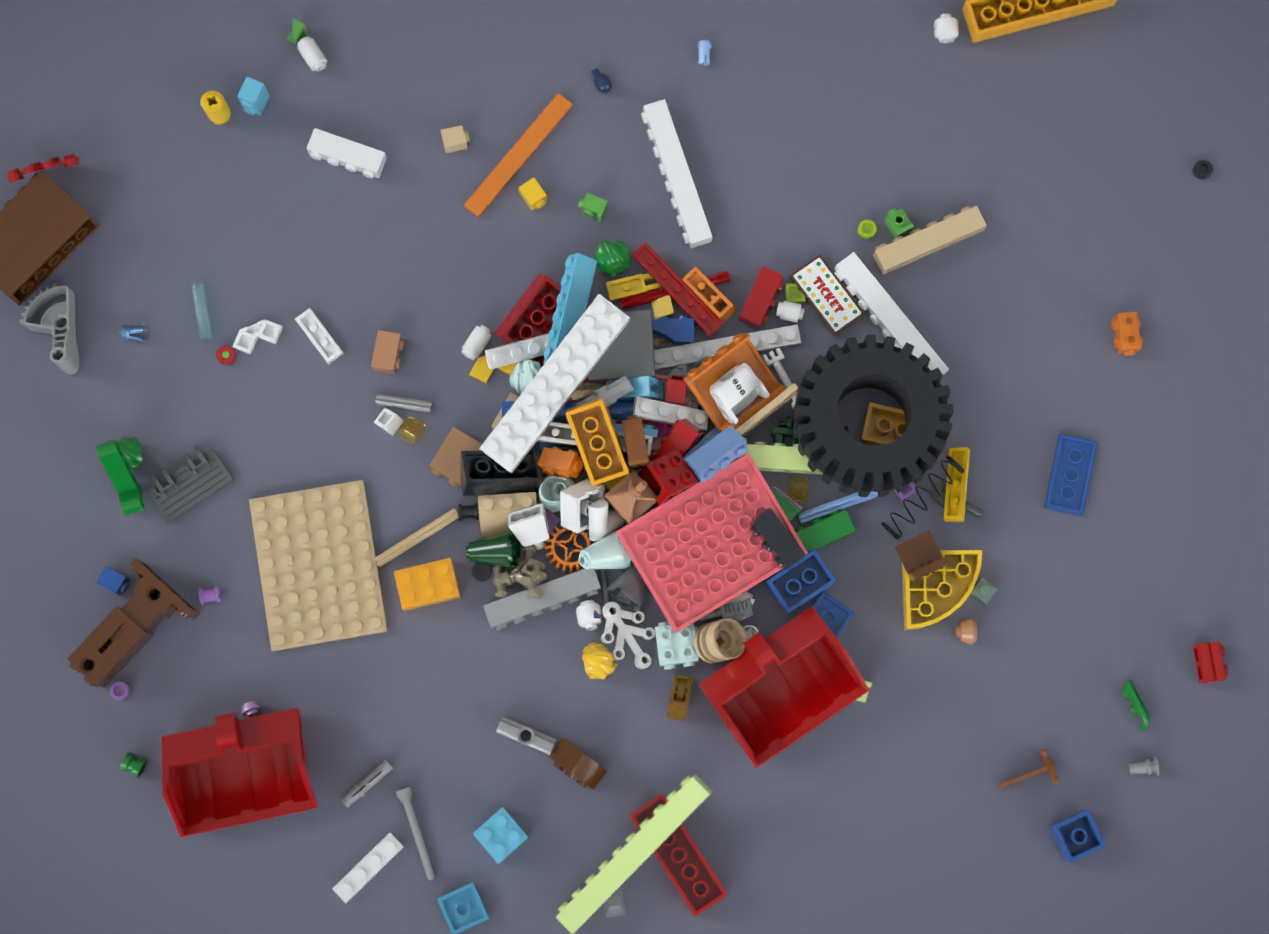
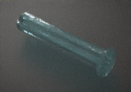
[192,283,214,340]

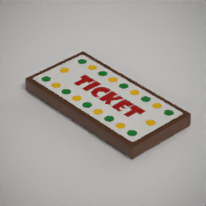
[789,254,865,336]

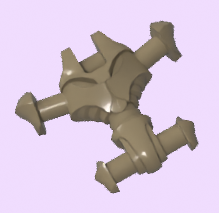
[492,545,547,599]

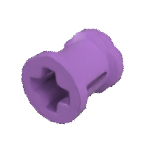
[198,585,221,605]

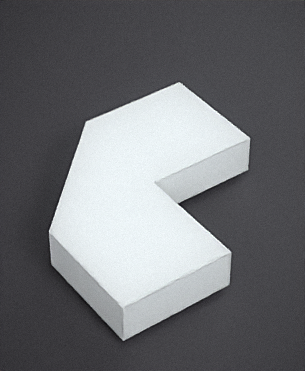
[232,319,283,355]

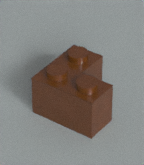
[549,738,607,790]

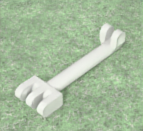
[762,347,797,409]

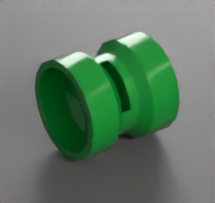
[120,752,147,778]

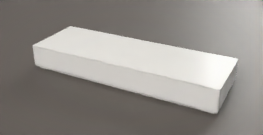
[295,308,344,365]

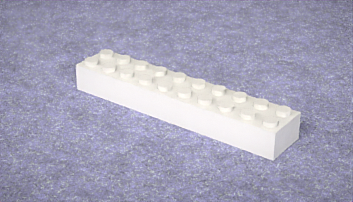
[479,294,630,473]

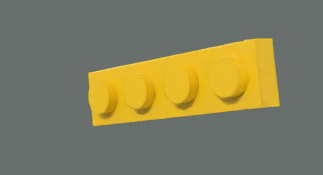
[943,447,970,522]

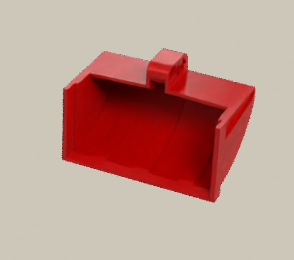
[699,607,870,769]
[161,708,318,838]

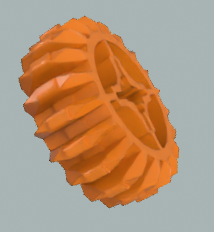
[545,526,594,574]

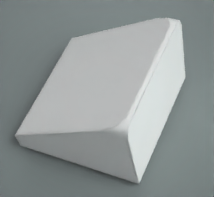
[374,408,403,435]

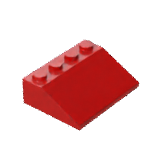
[494,274,587,367]

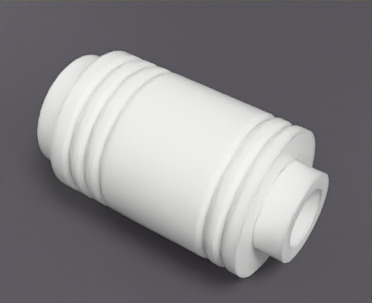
[297,37,327,72]
[461,325,492,361]

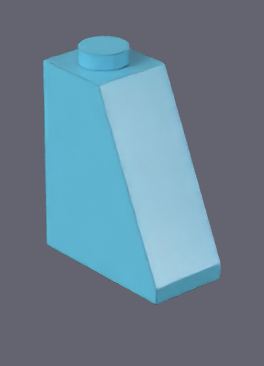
[607,376,665,401]

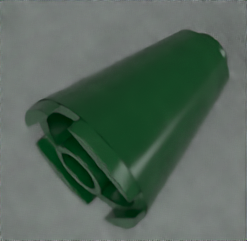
[465,530,521,568]

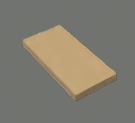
[736,383,799,437]

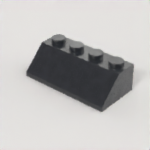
[460,449,543,496]

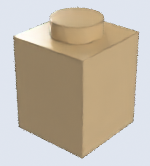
[441,125,470,153]

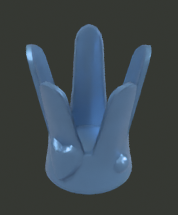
[118,323,148,342]

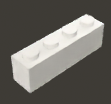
[306,128,387,178]

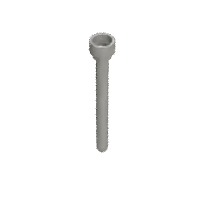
[395,787,435,880]

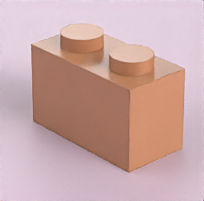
[371,330,405,374]

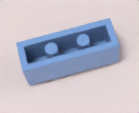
[685,425,748,483]

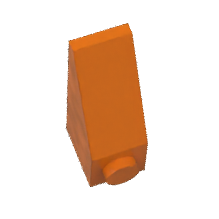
[682,266,737,323]

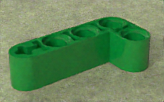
[96,440,145,516]

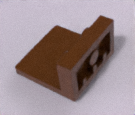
[895,531,950,582]

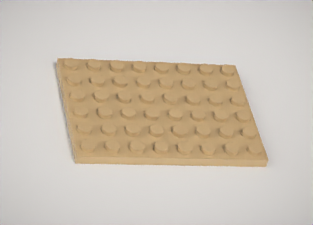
[249,480,388,652]

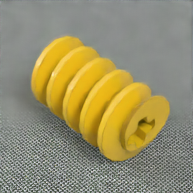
[200,91,231,125]

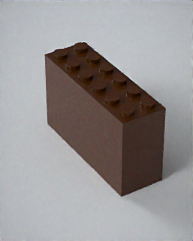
[0,170,100,306]

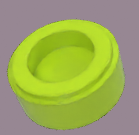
[857,219,877,239]

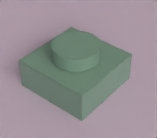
[971,577,998,605]

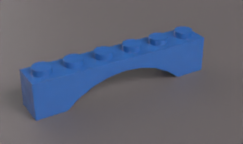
[652,316,694,345]

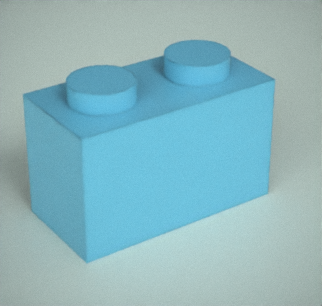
[237,77,270,116]

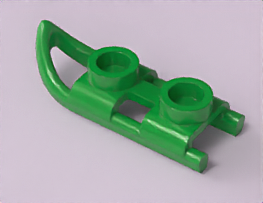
[1121,679,1150,732]

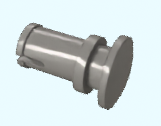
[1128,756,1160,776]

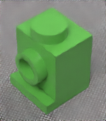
[578,192,608,223]
[884,208,914,239]

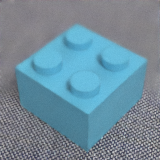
[472,807,529,864]

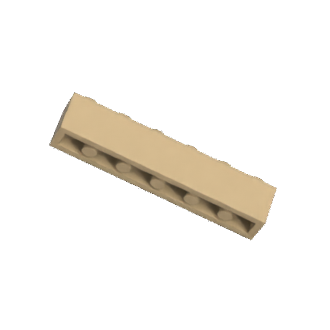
[873,206,987,275]

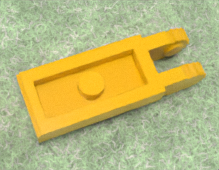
[606,274,661,302]

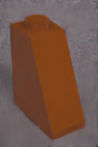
[622,415,649,468]

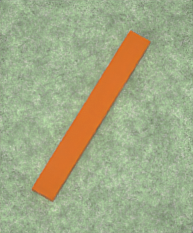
[464,93,573,218]

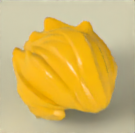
[582,642,618,679]

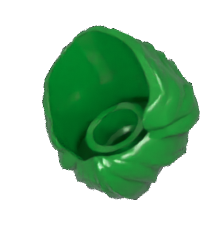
[594,240,630,277]
[107,437,143,472]

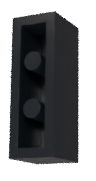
[749,508,806,569]

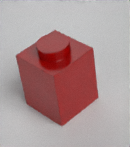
[665,374,687,405]

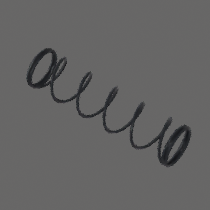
[881,455,965,540]

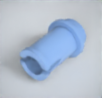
[697,40,712,65]

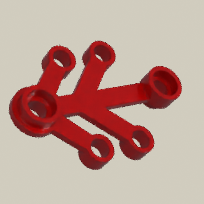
[7,153,80,183]

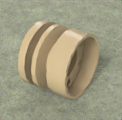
[694,618,746,664]

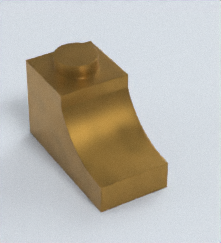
[666,674,693,721]

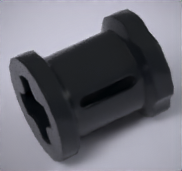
[458,503,479,521]

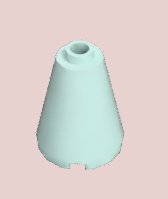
[578,531,631,569]

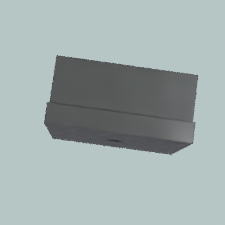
[588,310,656,383]

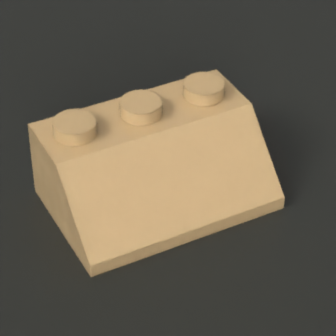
[478,492,537,537]

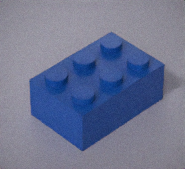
[765,549,837,616]

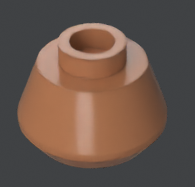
[955,618,977,645]

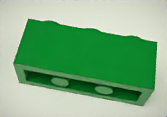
[795,509,856,555]

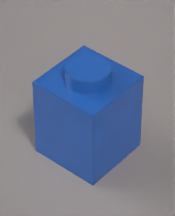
[96,566,130,595]

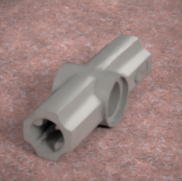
[575,375,634,407]
[496,717,557,755]

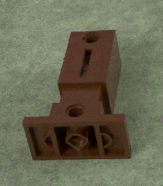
[67,558,200,688]

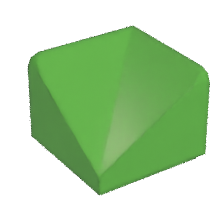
[287,18,307,46]

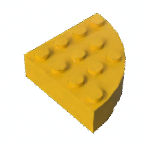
[902,550,982,631]

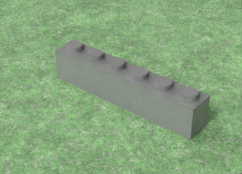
[483,569,601,631]

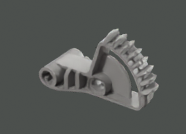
[19,283,80,375]

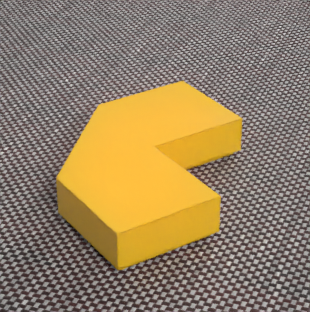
[469,355,519,384]

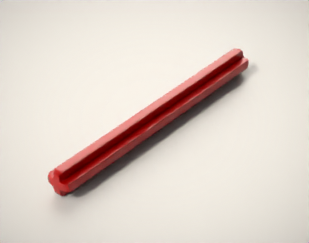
[620,271,730,309]

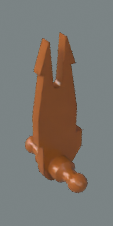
[997,749,1059,789]

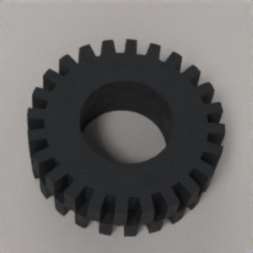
[792,335,953,497]

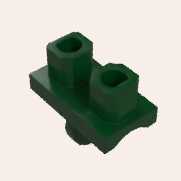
[770,416,799,447]

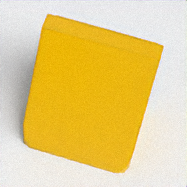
[651,295,674,320]

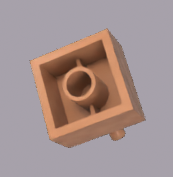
[604,470,658,525]

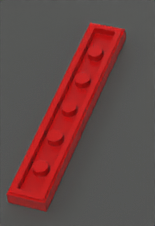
[632,242,724,337]

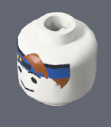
[576,600,603,630]

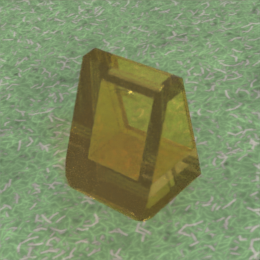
[398,416,426,445]
[789,476,809,502]

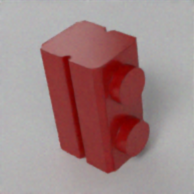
[1192,641,1228,684]

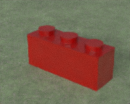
[738,266,784,330]

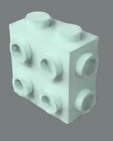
[654,622,699,670]

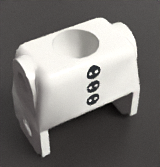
[710,363,770,424]

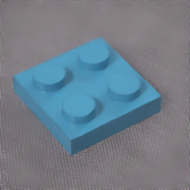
[437,882,490,934]

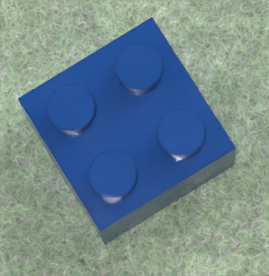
[1049,810,1106,863]

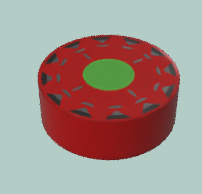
[216,345,236,365]

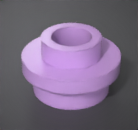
[241,701,261,718]

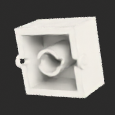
[560,478,604,533]

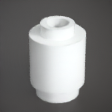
[776,301,804,323]

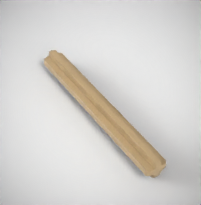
[374,509,459,567]

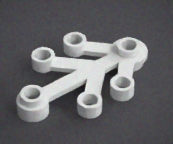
[601,602,655,669]

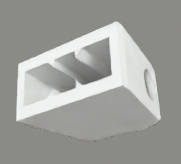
[508,503,549,550]

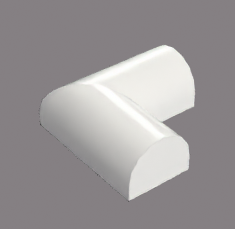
[588,498,625,541]

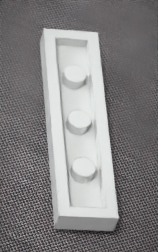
[485,333,549,369]
[633,397,708,431]
[332,832,404,903]

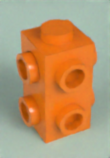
[1111,312,1143,356]
[537,447,584,479]

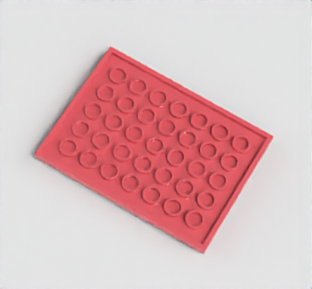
[615,453,808,633]

